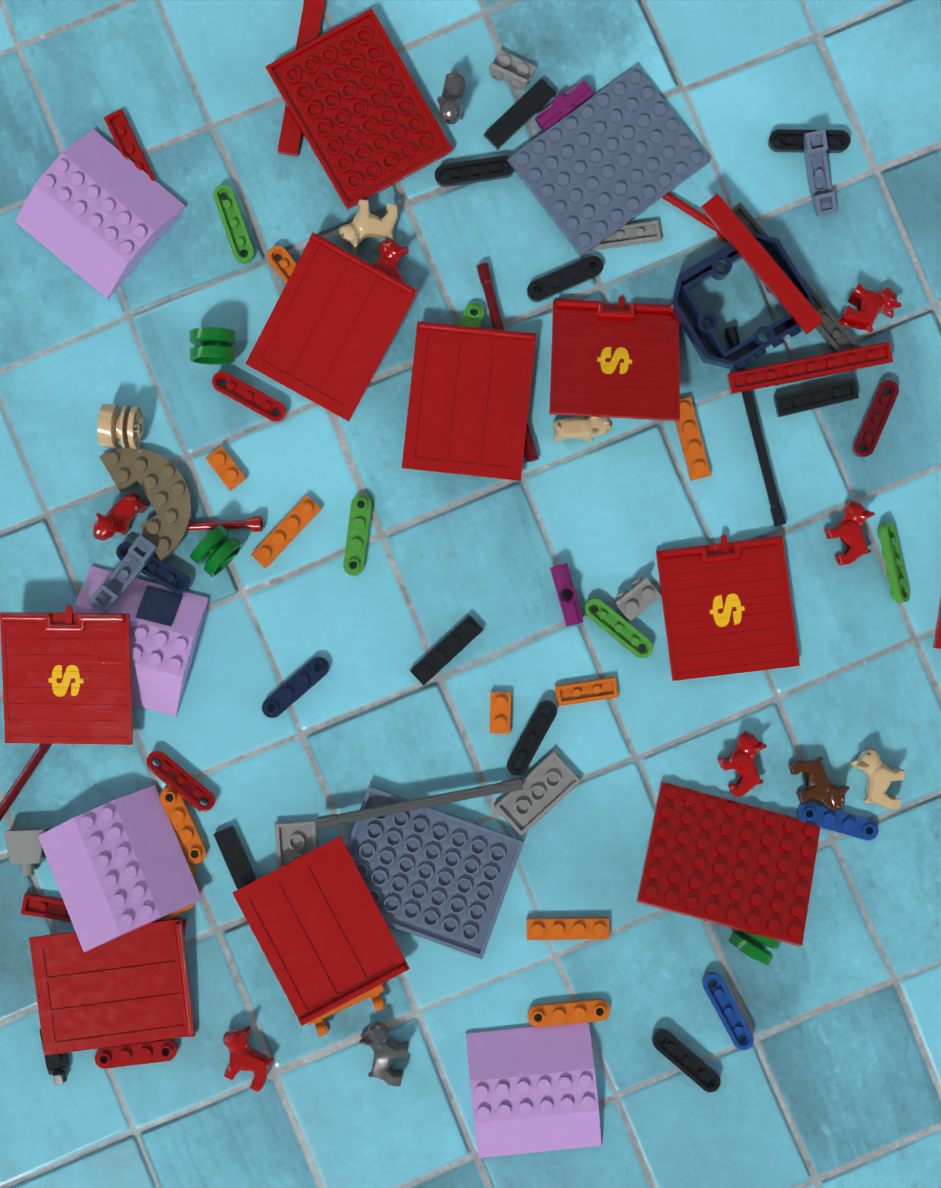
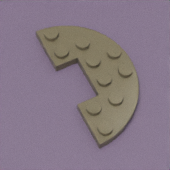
[100,448,192,561]

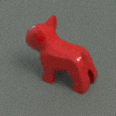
[373,239,408,283]
[838,283,902,332]
[93,492,149,541]
[824,501,875,566]
[717,731,767,797]
[223,1026,274,1092]

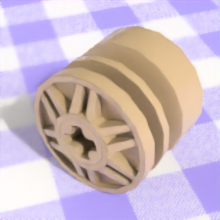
[97,404,143,449]

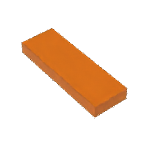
[555,677,619,706]

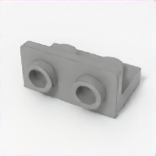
[489,49,536,91]
[614,577,661,622]

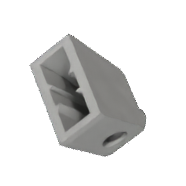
[4,827,49,876]

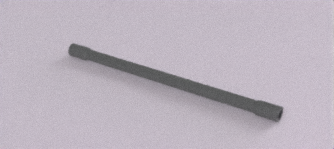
[317,777,523,829]

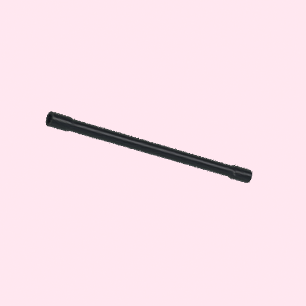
[724,326,786,527]

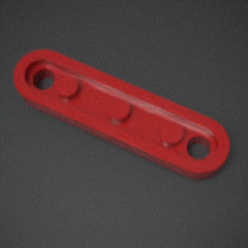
[212,371,287,423]
[146,751,215,812]
[95,1039,178,1069]

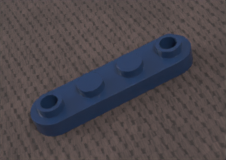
[116,542,191,594]
[262,657,330,718]

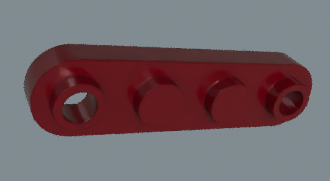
[852,380,899,458]

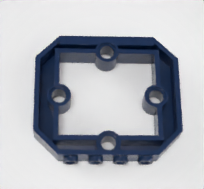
[670,232,813,369]

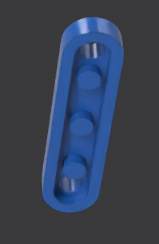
[797,802,879,840]
[702,972,754,1050]

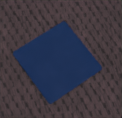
[136,586,183,626]

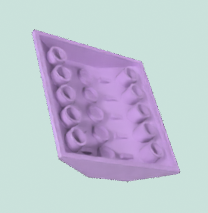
[15,129,186,299]
[73,566,210,716]
[38,785,203,952]
[466,1022,602,1158]

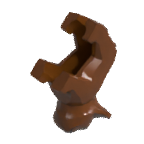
[788,757,850,811]

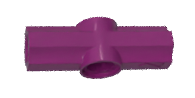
[535,80,593,132]
[550,563,584,627]

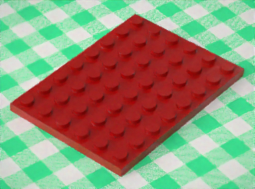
[265,8,453,210]
[636,782,821,947]

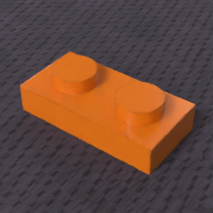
[205,446,247,491]
[489,692,511,734]

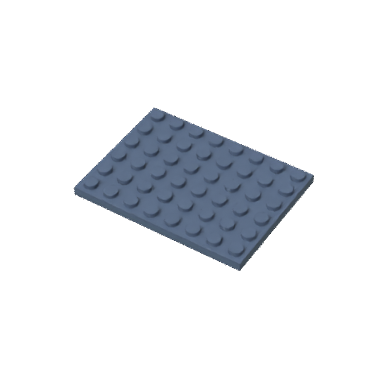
[507,65,710,257]
[347,785,524,959]

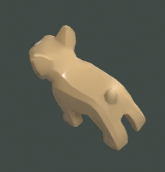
[338,200,398,253]
[553,416,612,442]
[851,748,905,809]

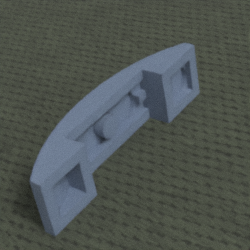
[804,129,838,216]
[89,535,157,613]

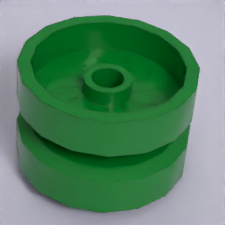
[190,327,236,365]
[190,524,243,577]
[728,931,782,965]

